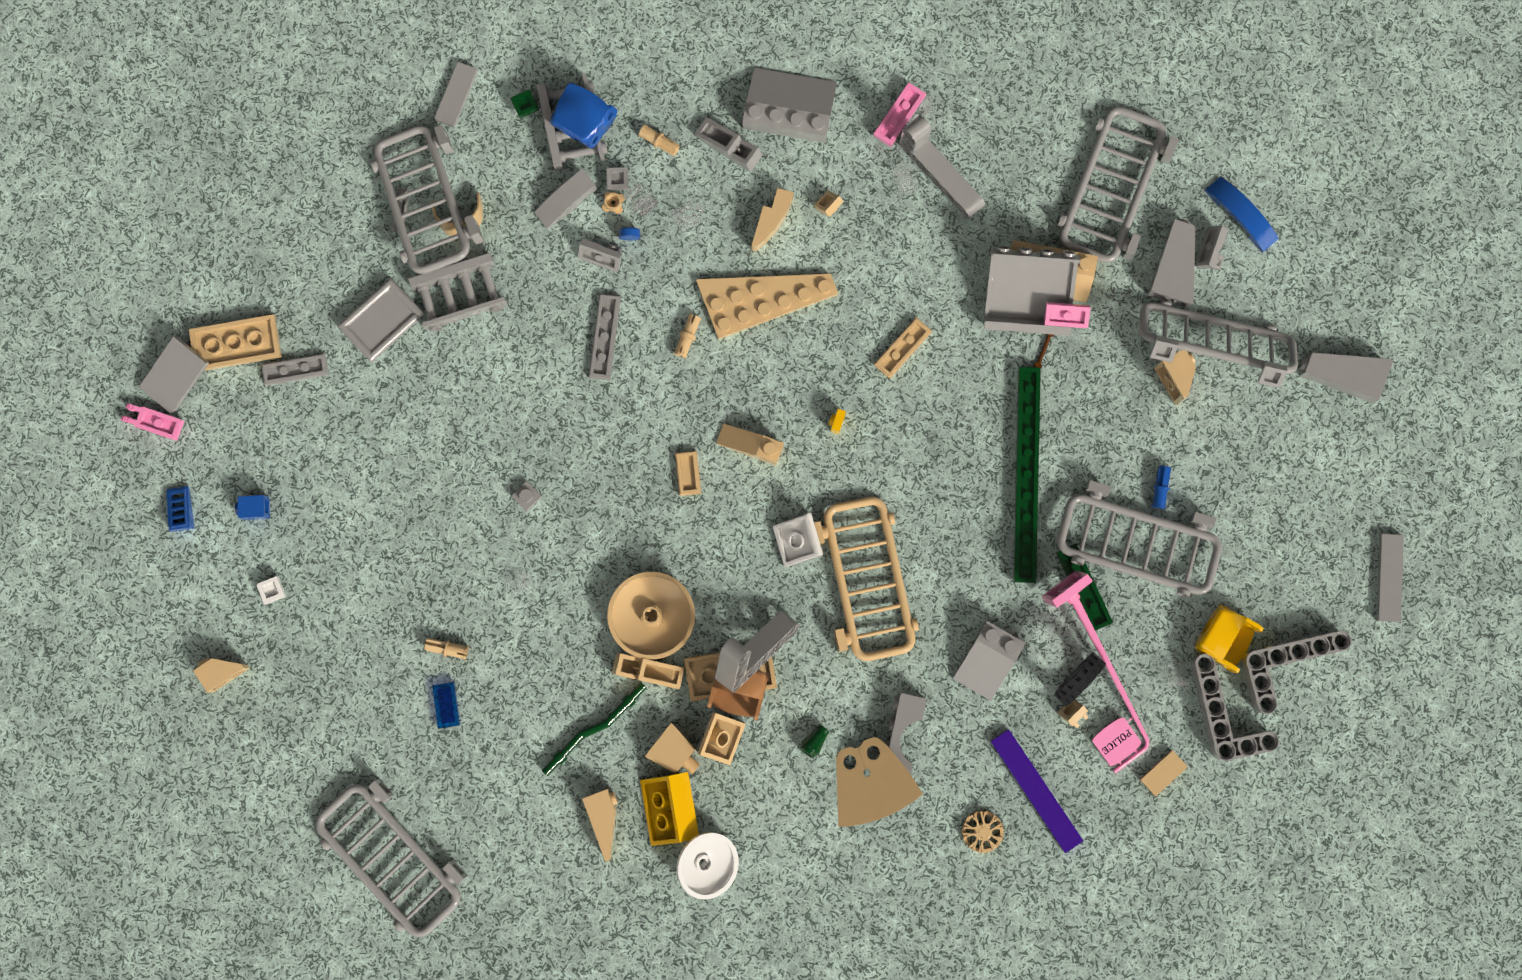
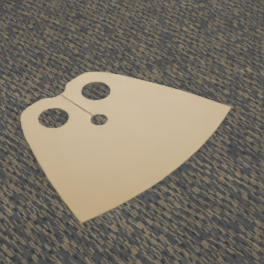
[836,737,923,827]

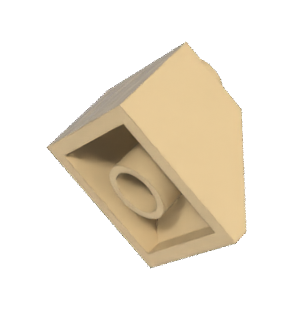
[1154,350,1196,405]

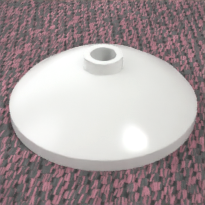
[676,832,739,899]

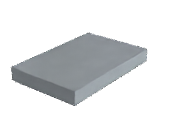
[139,336,209,414]

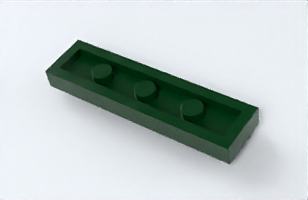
[1055,543,1113,631]

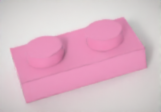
[1044,302,1091,328]

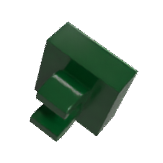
[510,89,539,119]

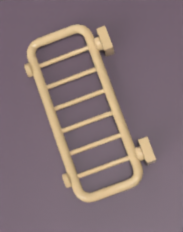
[814,497,919,661]

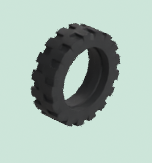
[1054,652,1106,707]

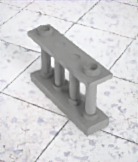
[537,74,608,171]
[408,253,508,332]

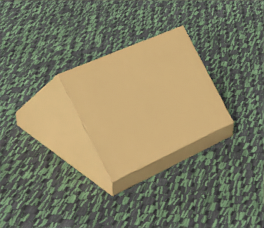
[697,712,746,765]

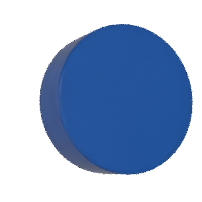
[619,227,640,240]

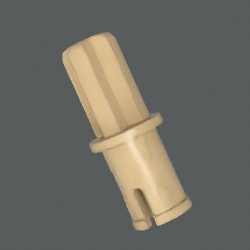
[639,124,680,156]
[424,638,469,660]

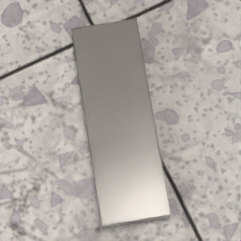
[434,62,478,128]
[261,353,329,386]

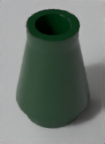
[799,725,829,759]

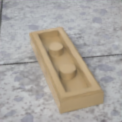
[874,317,932,379]

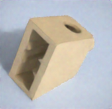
[645,723,700,775]

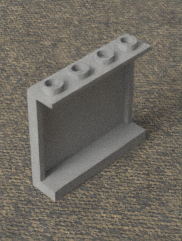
[983,246,1080,336]

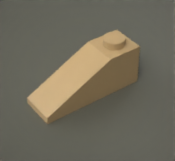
[716,424,784,466]
[582,788,618,862]

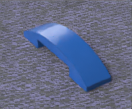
[1205,176,1279,253]

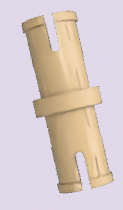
[673,314,701,359]

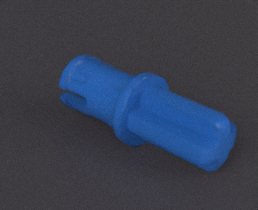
[1151,465,1171,509]

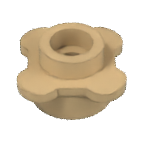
[602,192,625,214]

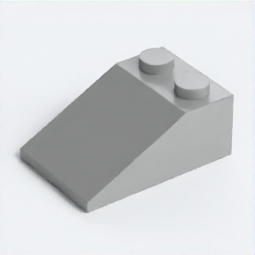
[953,621,1026,701]

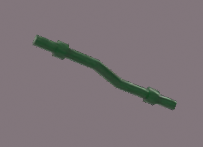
[542,682,647,776]

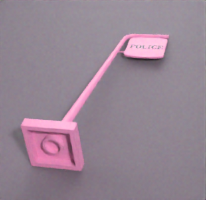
[1041,570,1149,773]

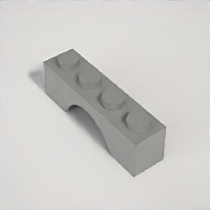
[885,693,927,774]

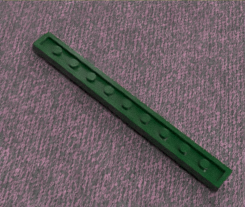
[1013,367,1041,583]

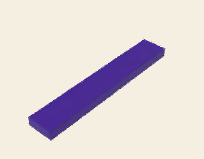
[990,729,1083,853]

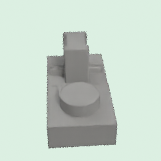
[1195,226,1228,270]
[578,239,622,272]

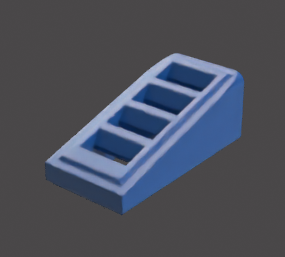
[167,486,195,532]

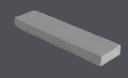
[589,294,621,381]
[1376,534,1404,622]

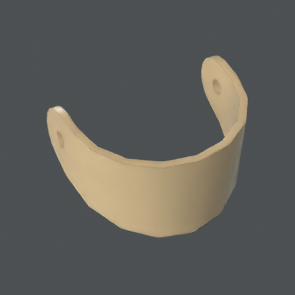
[431,192,483,236]

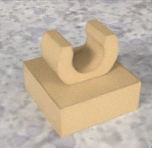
[1057,700,1088,728]

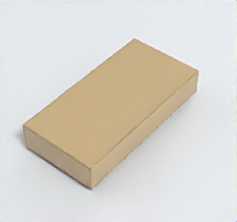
[675,451,701,496]
[1139,750,1188,797]

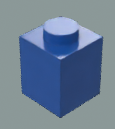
[235,495,270,520]

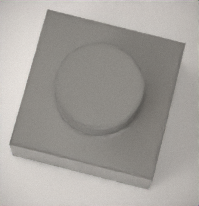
[606,167,629,191]
[511,481,542,511]

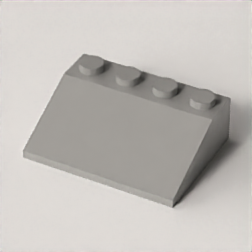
[742,67,837,143]

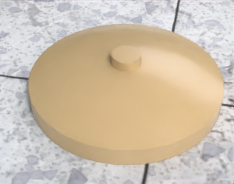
[607,572,695,660]

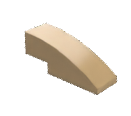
[751,188,794,252]
[611,653,684,689]

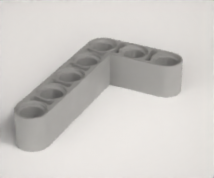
[900,115,985,219]
[715,611,800,693]
[1241,631,1352,714]
[1191,654,1279,761]

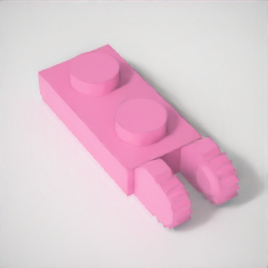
[121,403,185,441]

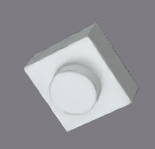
[256,576,286,605]

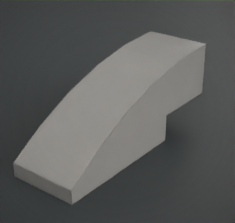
[695,117,763,172]
[534,169,597,229]

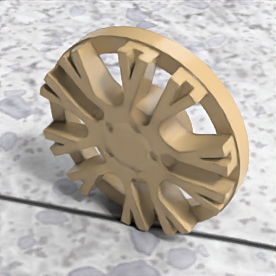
[962,811,1003,853]

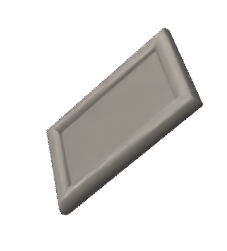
[337,277,425,363]

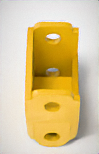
[1195,604,1264,673]

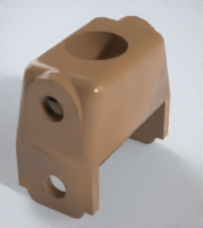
[707,670,769,721]

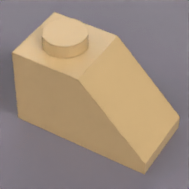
[193,657,249,693]

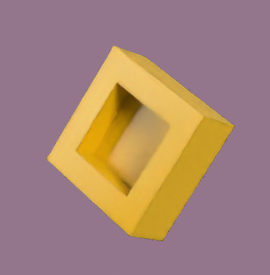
[828,409,846,435]

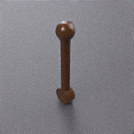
[1033,334,1054,368]

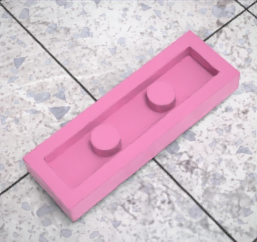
[873,83,926,147]

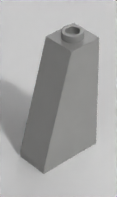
[1147,219,1195,309]
[1299,353,1393,403]

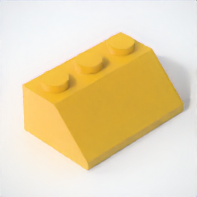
[640,772,699,846]

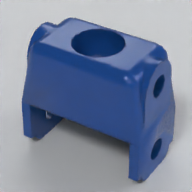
[550,82,617,148]

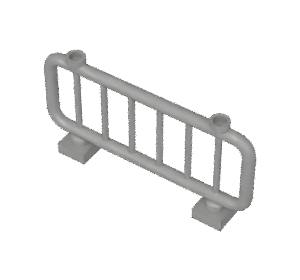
[1058,106,1179,263]
[370,125,484,274]
[1139,299,1298,388]
[1057,480,1222,597]
[315,779,468,937]

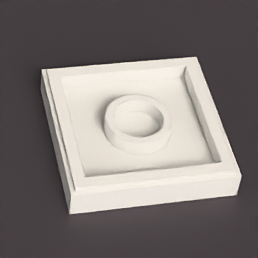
[773,513,823,567]

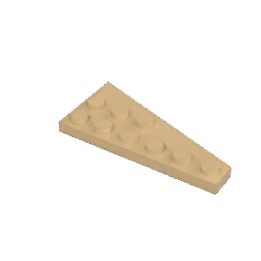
[696,274,838,339]

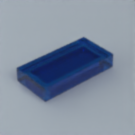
[432,682,461,729]

